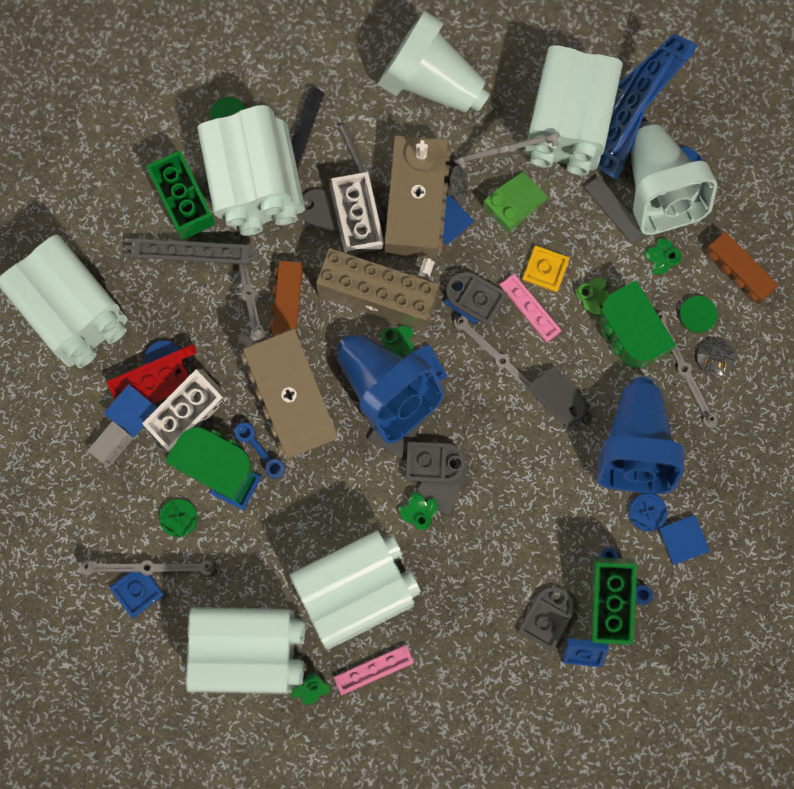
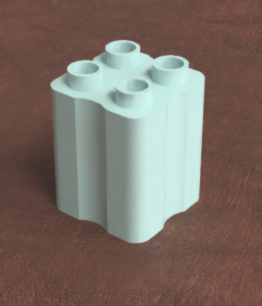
[525,46,623,175]
[197,105,305,236]
[0,235,128,368]
[290,530,421,650]
[187,608,305,693]

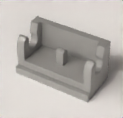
[87,421,133,468]

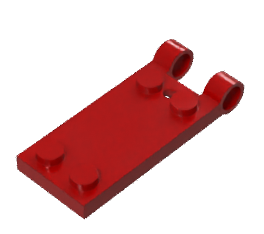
[107,344,207,403]

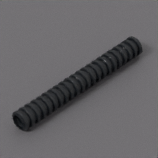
[291,88,325,170]

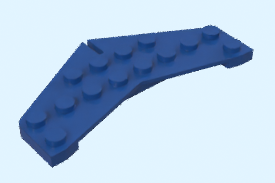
[597,34,698,180]

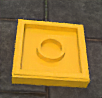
[522,245,570,293]

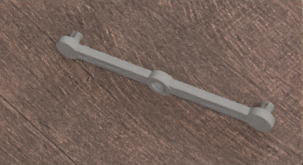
[453,132,561,169]
[238,264,265,342]
[656,312,718,428]
[454,316,544,407]
[79,560,214,576]

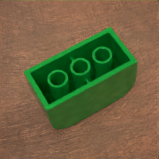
[146,150,216,240]
[599,280,676,369]
[165,427,255,504]
[591,557,637,645]

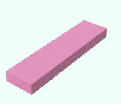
[499,274,562,343]
[333,645,414,695]

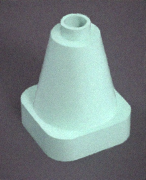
[377,10,490,113]
[630,122,717,235]

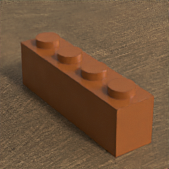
[706,231,779,304]
[269,261,303,335]

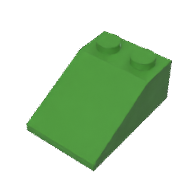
[483,172,549,234]

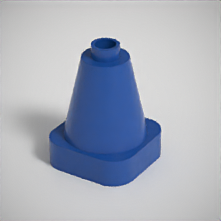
[337,335,444,444]
[597,377,684,494]

